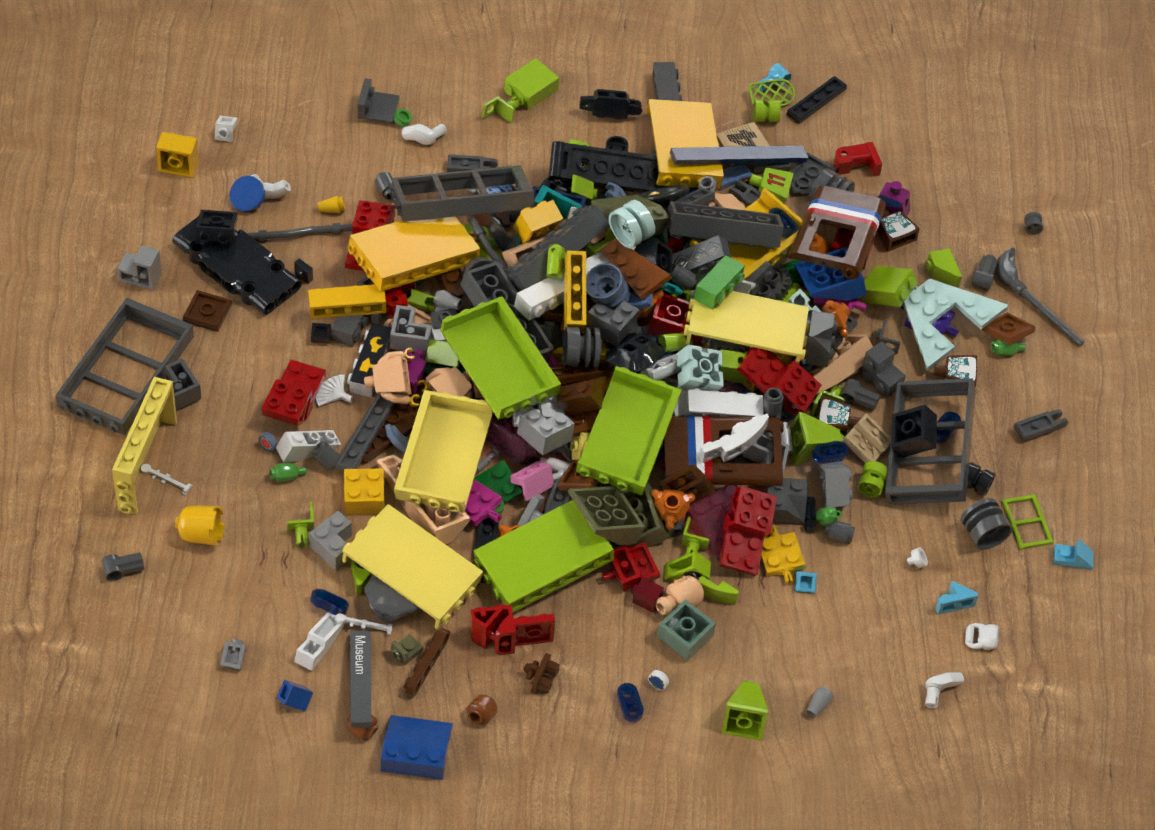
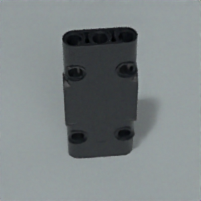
[172,216,302,315]

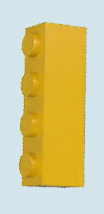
[564,251,586,331]
[308,284,386,319]

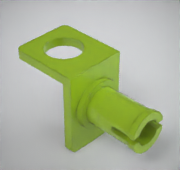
[482,96,521,123]
[811,384,845,417]
[287,502,314,547]
[681,517,709,556]

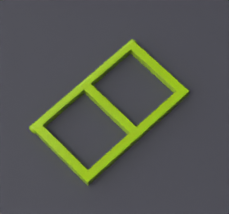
[1002,494,1053,550]

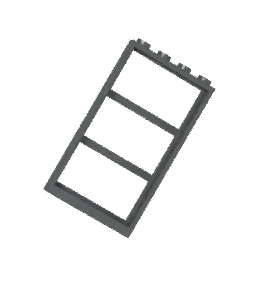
[389,165,534,222]
[55,298,194,435]
[885,378,976,504]

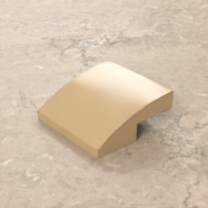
[842,413,891,463]

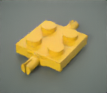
[761,525,805,585]

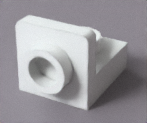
[215,115,238,142]

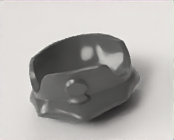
[364,575,422,622]

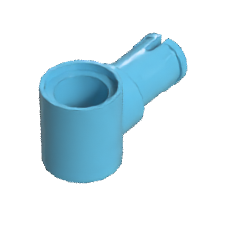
[757,63,792,92]

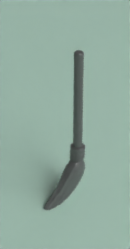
[997,247,1084,346]

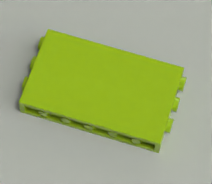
[440,296,561,420]
[576,366,681,496]
[473,500,614,613]

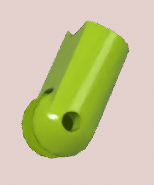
[546,244,566,279]
[407,289,436,313]
[658,332,693,352]

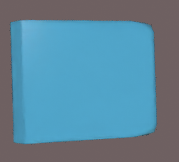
[795,571,817,593]

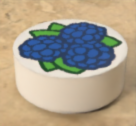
[648,670,669,690]

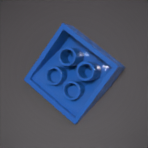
[794,247,867,300]
[381,715,452,780]

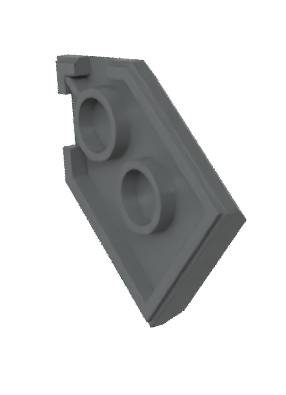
[791,152,837,195]

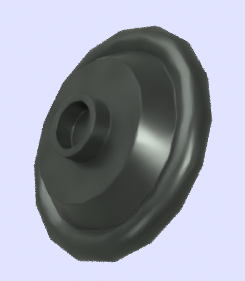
[639,185,689,209]

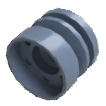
[586,263,631,311]

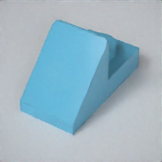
[1053,539,1094,570]
[935,581,978,615]

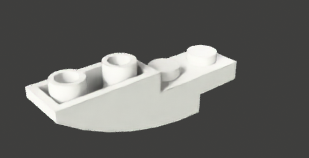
[699,414,769,463]

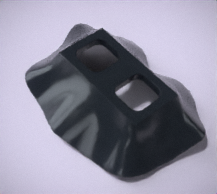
[487,212,516,252]
[605,333,665,372]

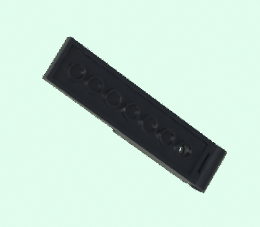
[548,141,699,197]

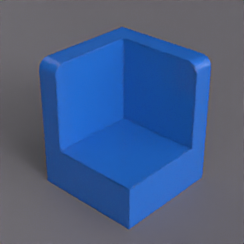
[276,680,314,711]

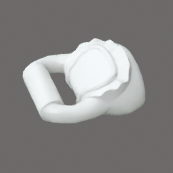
[965,623,999,650]

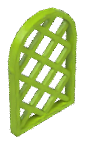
[748,79,795,107]

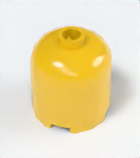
[175,505,225,546]

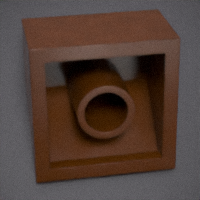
[557,376,607,416]

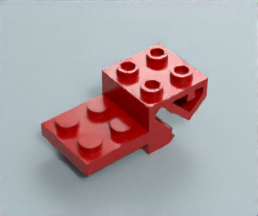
[345,200,395,271]
[737,347,822,415]
[261,359,327,426]
[719,486,777,576]
[470,604,555,655]

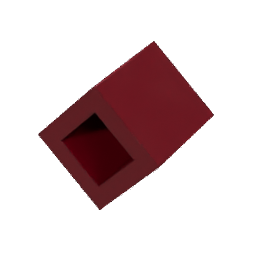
[631,578,664,613]

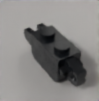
[579,89,643,120]

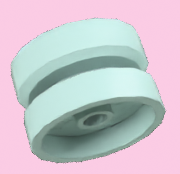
[609,200,655,249]

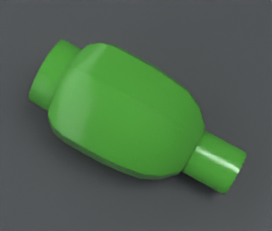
[991,339,1026,356]
[270,463,306,483]
[816,507,842,526]

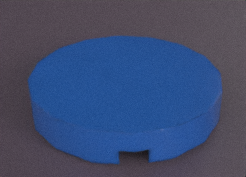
[229,175,265,212]

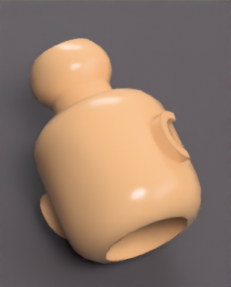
[656,576,704,615]

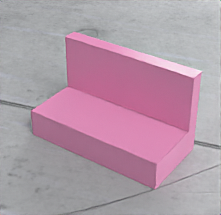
[510,461,554,501]

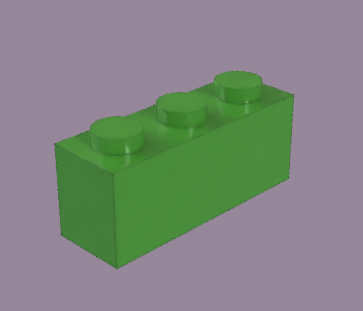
[694,255,745,309]

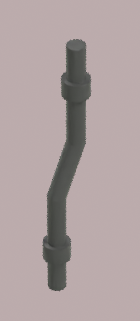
[468,216,508,273]
[247,223,353,241]

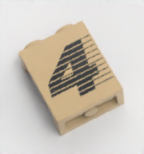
[717,122,770,168]

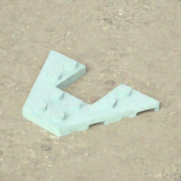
[903,279,1008,371]

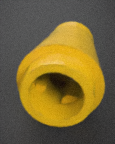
[318,195,345,213]

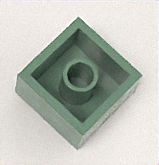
[657,600,716,661]

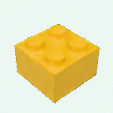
[156,132,199,178]
[513,200,563,244]
[344,468,384,515]

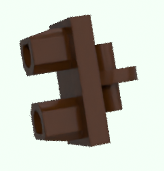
[524,653,560,694]

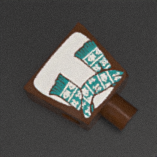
[877,209,920,252]
[933,355,977,387]
[818,396,861,437]

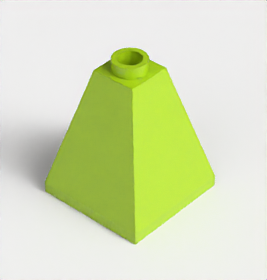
[789,412,844,466]
[721,681,768,741]

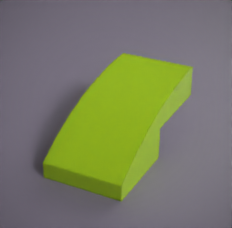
[698,576,739,604]

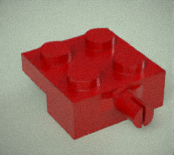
[601,542,660,591]

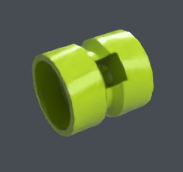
[753,99,781,122]
[857,461,888,498]

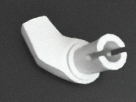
[402,124,447,145]
[251,174,291,199]
[925,672,964,709]

